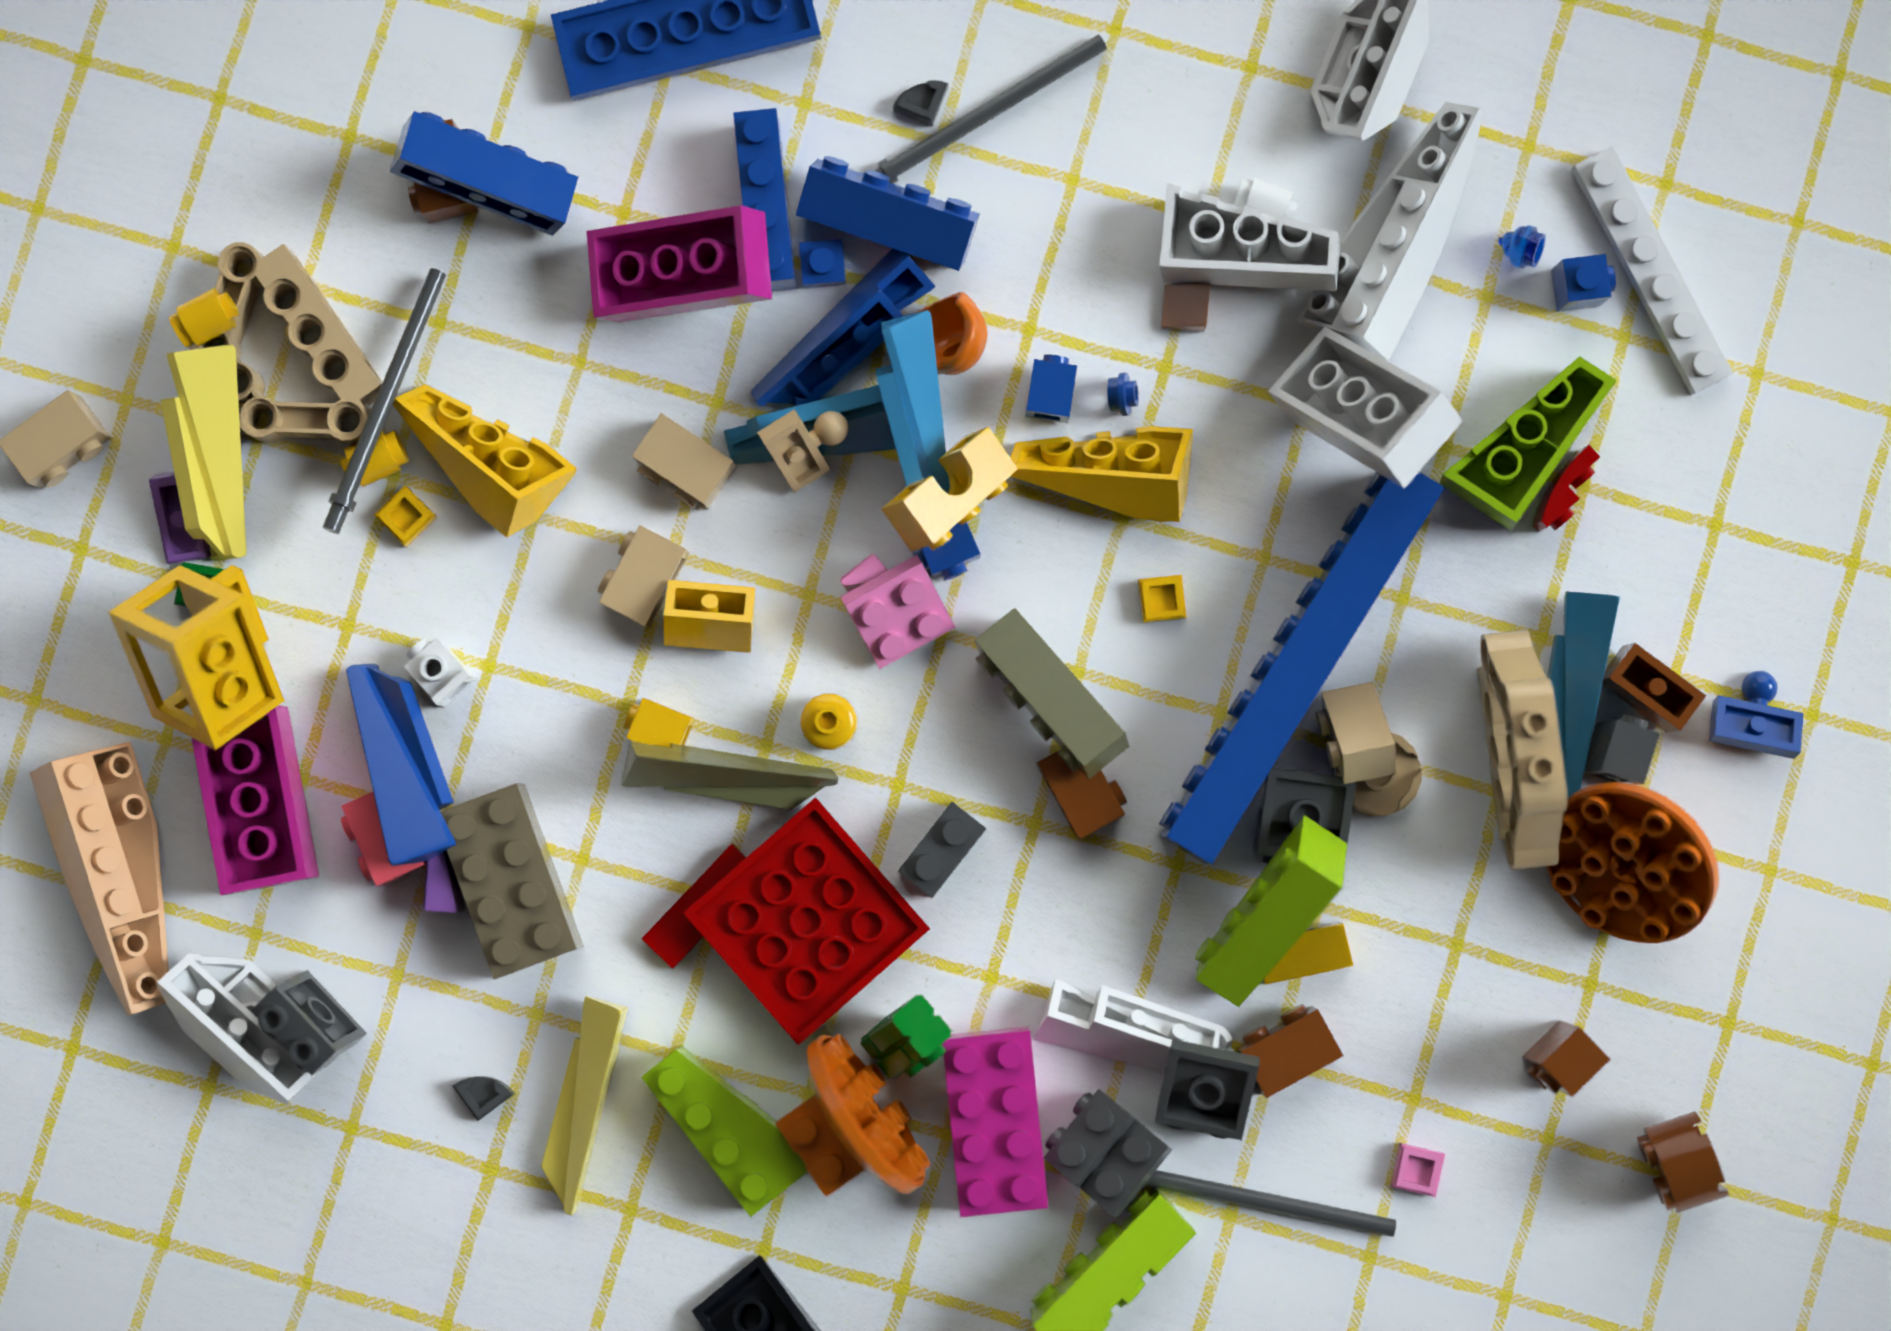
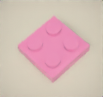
[840,555,956,669]

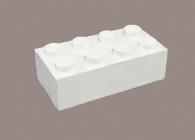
[1268,327,1463,488]

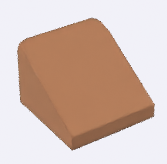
[1161,284,1210,332]

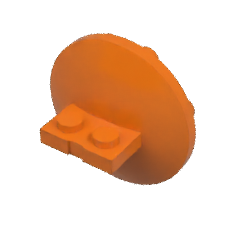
[1547,782,1719,944]
[775,1034,930,1197]

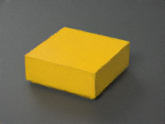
[374,485,437,547]
[1138,575,1187,623]

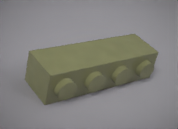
[974,608,1129,780]

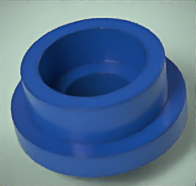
[1107,372,1139,416]

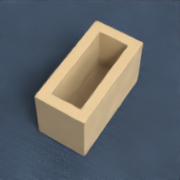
[0,390,111,489]
[632,413,737,509]
[598,525,690,629]
[1315,682,1396,784]

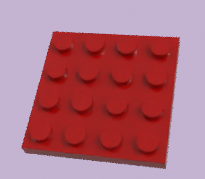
[683,797,930,1046]

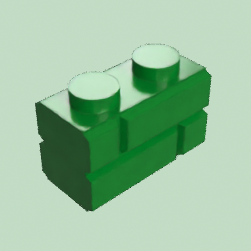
[860,995,952,1079]

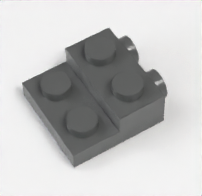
[1254,767,1356,864]
[251,970,367,1076]
[1155,1039,1260,1140]
[1043,1089,1173,1219]

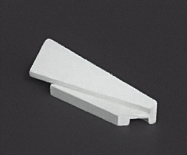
[1034,979,1234,1072]

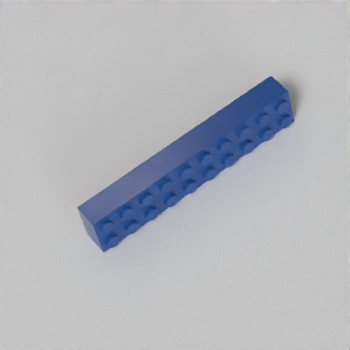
[1158,472,1445,865]

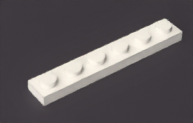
[1571,146,1733,395]

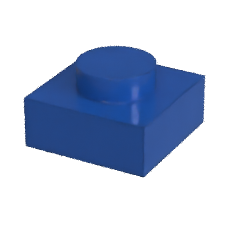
[799,239,846,288]

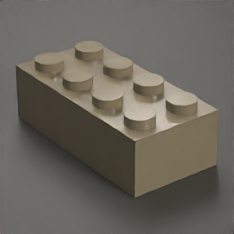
[440,783,584,980]

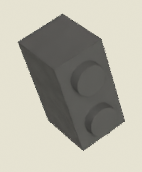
[1584,715,1660,785]
[898,802,987,898]

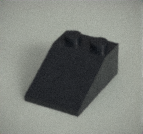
[691,1255,821,1331]

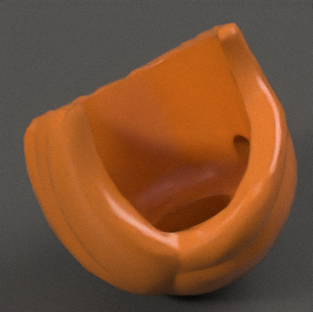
[915,292,988,375]

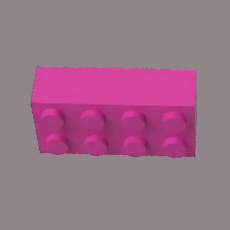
[586,205,772,322]
[191,705,320,895]
[943,1026,1048,1217]

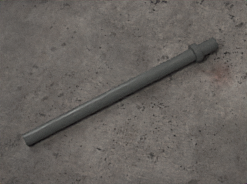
[874,34,1107,184]
[322,268,446,534]
[1141,1170,1396,1237]

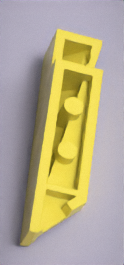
[160,344,247,561]
[541,996,628,1216]

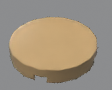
[1334,732,1422,816]

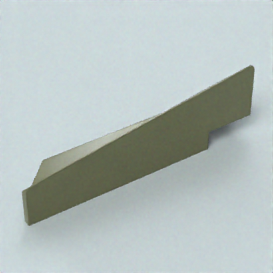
[621,741,839,810]

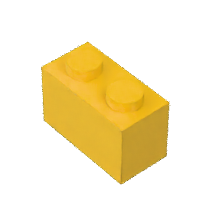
[663,580,756,653]

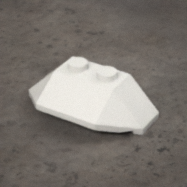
[1310,0,1429,141]
[156,953,318,1104]

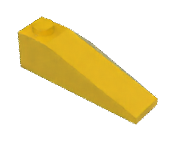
[393,384,577,538]
[1010,426,1193,522]

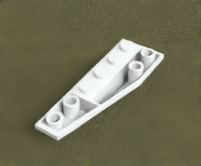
[1297,102,1484,361]

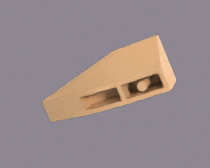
[30,741,169,1016]

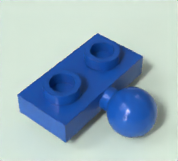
[1709,671,1804,759]

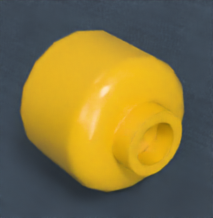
[800,693,858,750]

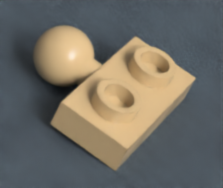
[757,410,848,493]

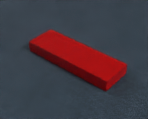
[641,844,746,969]

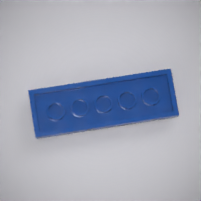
[550,0,822,101]

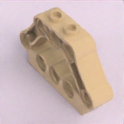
[189,242,383,446]
[1477,629,1567,870]

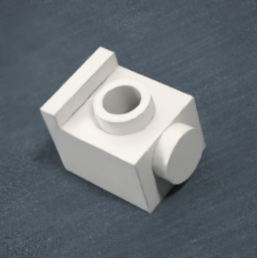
[404,638,477,707]

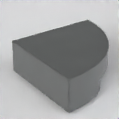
[893,80,948,126]
[452,1076,515,1121]

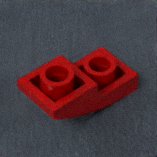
[1532,444,1600,532]

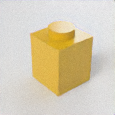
[624,698,695,748]

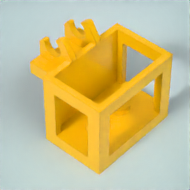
[108,565,285,750]

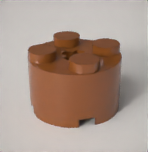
[1637,1111,1729,1213]

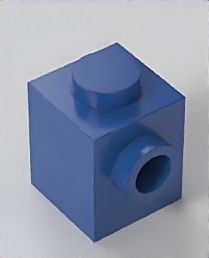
[1551,254,1616,312]
[1025,354,1077,423]
[912,522,981,581]

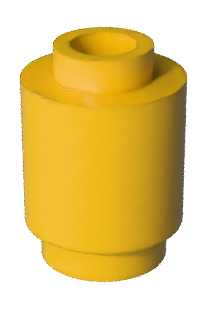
[169,288,239,348]
[340,430,409,487]

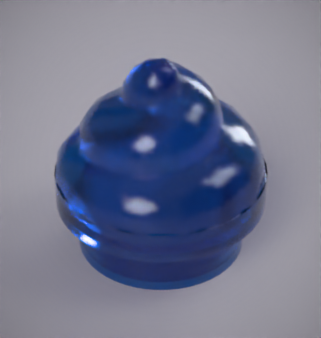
[1498,225,1546,269]

